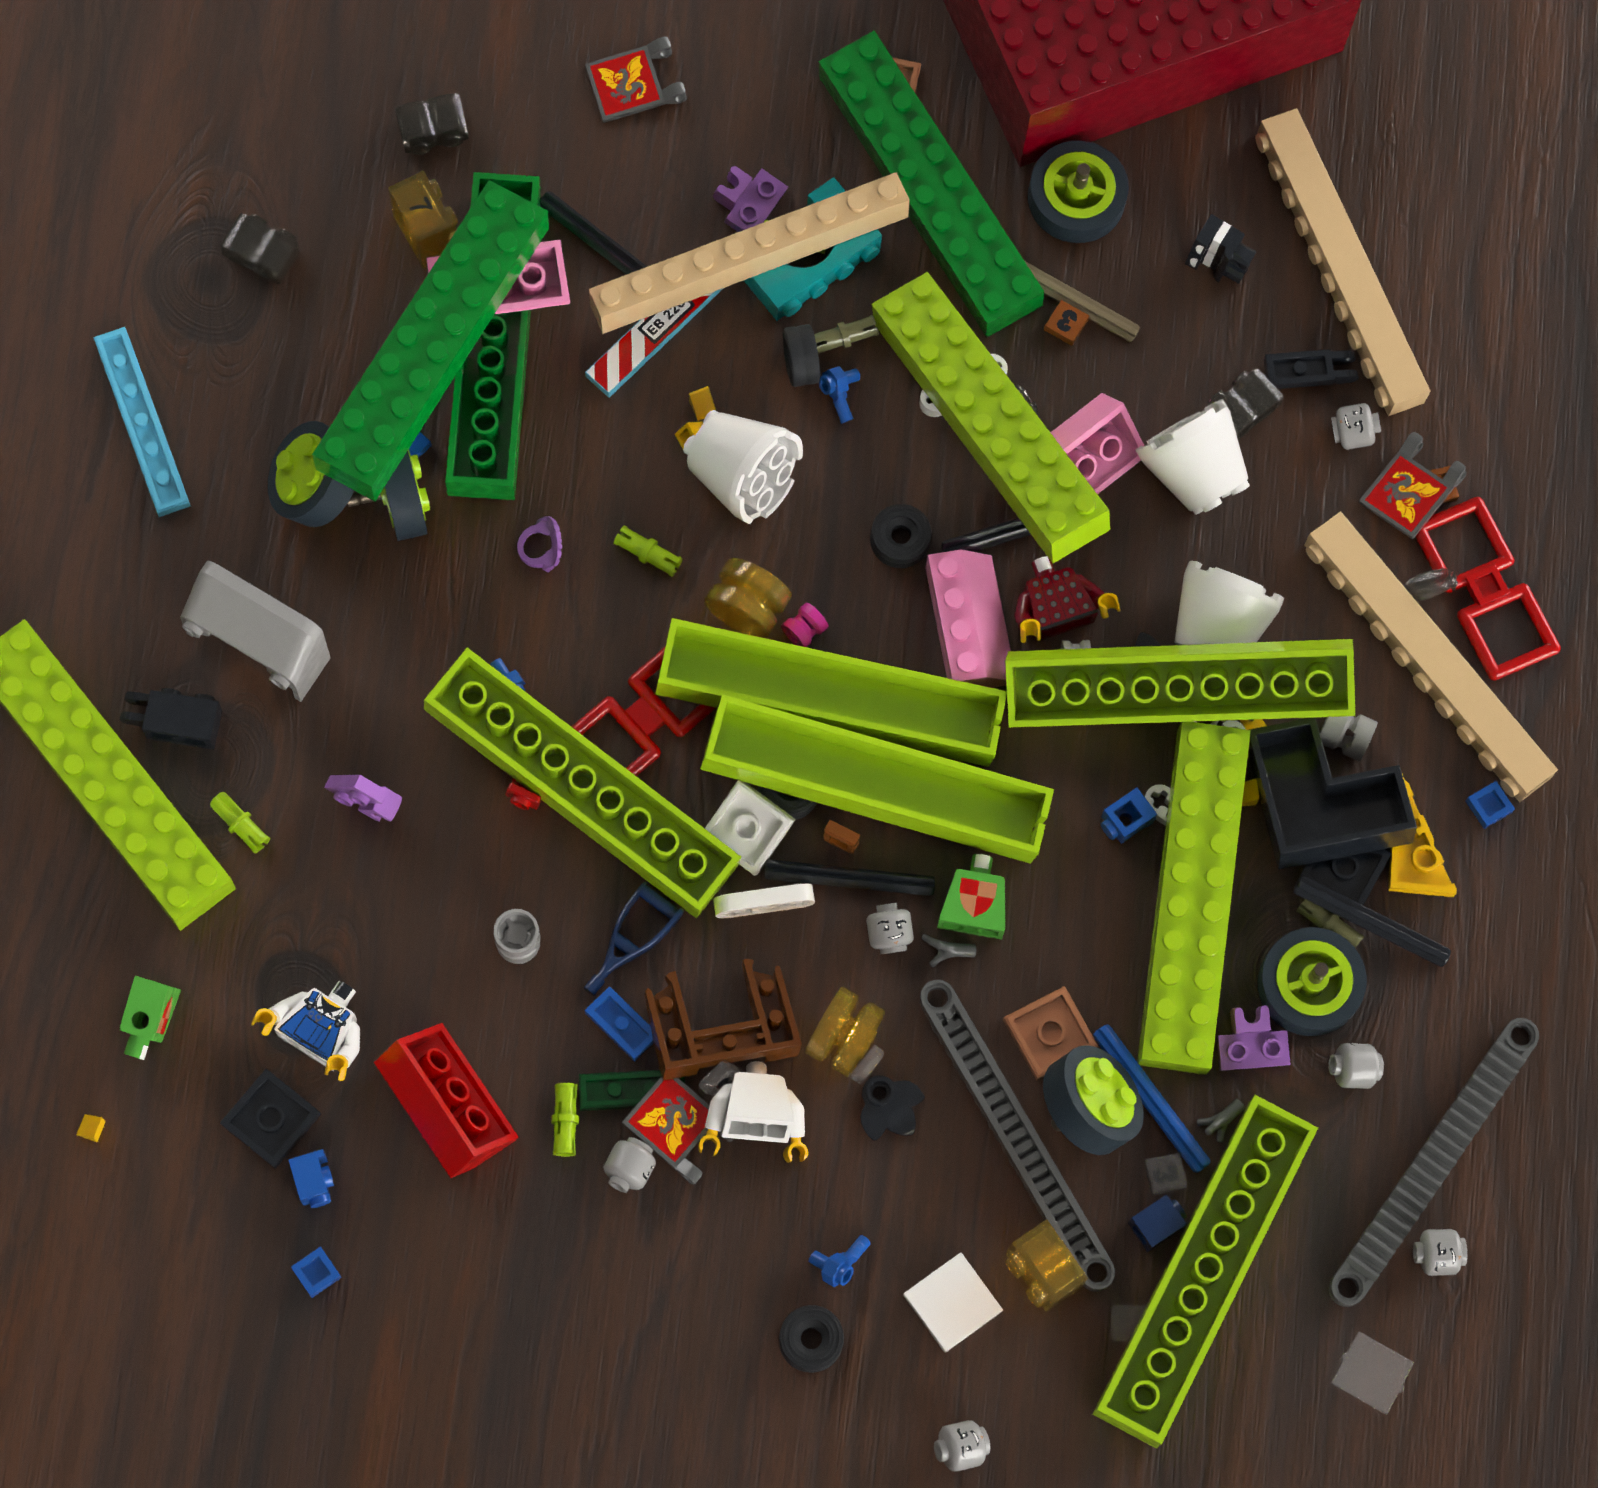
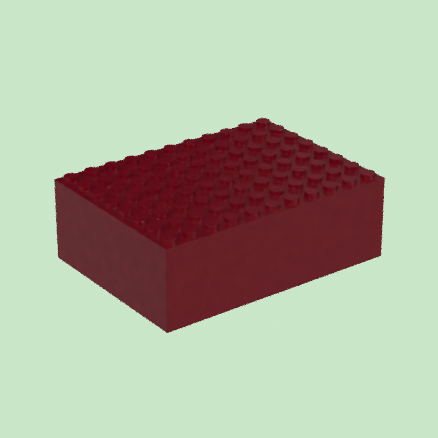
[943,0,1362,167]

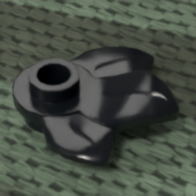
[860,1075,925,1141]

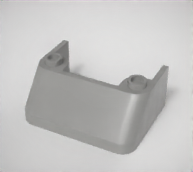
[180,561,331,702]

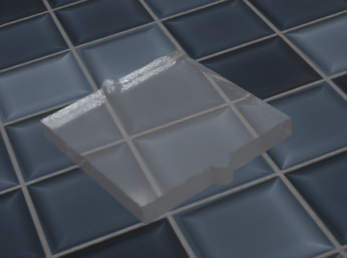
[1331,1331,1414,1415]

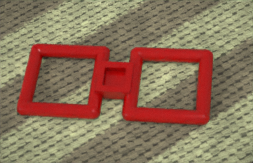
[1415,497,1561,681]
[571,647,716,777]

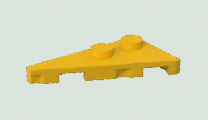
[1388,773,1457,897]

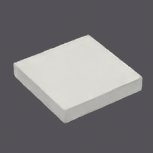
[705,780,796,876]
[903,1252,1003,1353]

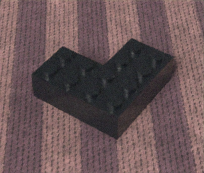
[1248,717,1417,870]

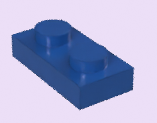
[585,986,654,1062]

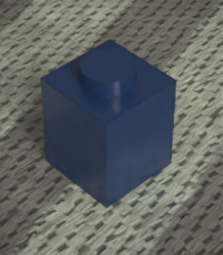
[1128,1194,1187,1253]

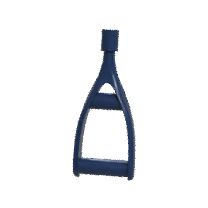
[583,882,684,996]

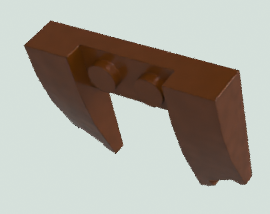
[644,958,802,1081]

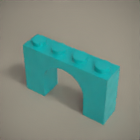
[743,177,882,321]

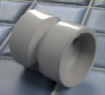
[1319,714,1378,762]
[494,909,540,964]

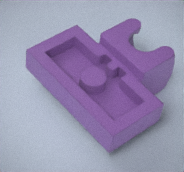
[713,166,788,232]
[324,775,402,822]
[1216,1005,1290,1071]

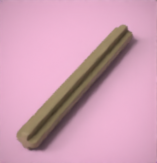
[1025,261,1140,342]

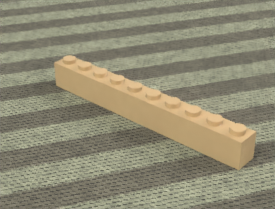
[1255,108,1430,416]
[589,172,910,334]
[1304,511,1558,803]

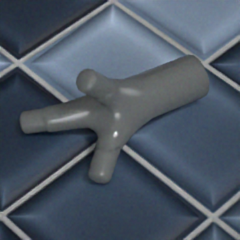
[922,934,976,967]
[1197,1099,1245,1143]

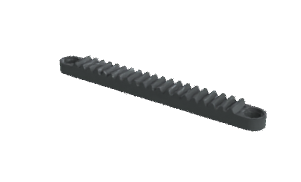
[920,980,1115,1292]
[1329,1018,1539,1307]

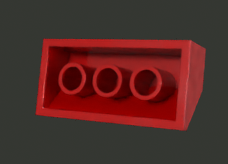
[374,1023,519,1178]

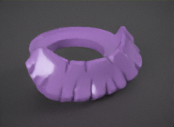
[517,516,562,572]

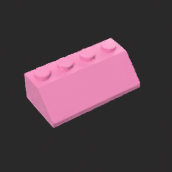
[427,240,570,314]
[1051,393,1144,494]
[925,549,1011,688]

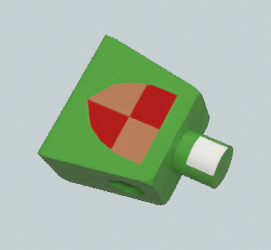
[937,854,1005,940]
[120,976,181,1060]

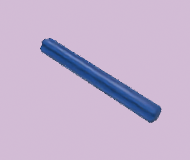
[1093,1024,1210,1173]

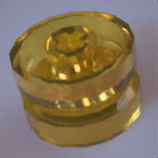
[704,558,792,638]
[805,986,886,1077]

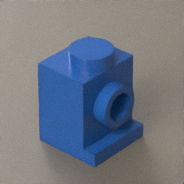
[1101,787,1158,844]
[289,1149,334,1208]

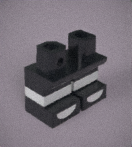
[1185,214,1257,284]

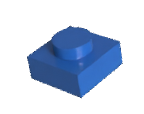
[1465,781,1515,829]
[291,1246,342,1298]

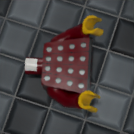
[1014,556,1121,643]

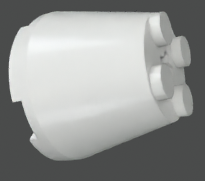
[1135,399,1250,515]
[683,410,803,524]
[1174,561,1284,645]

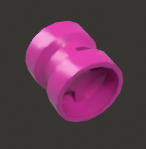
[781,603,829,647]

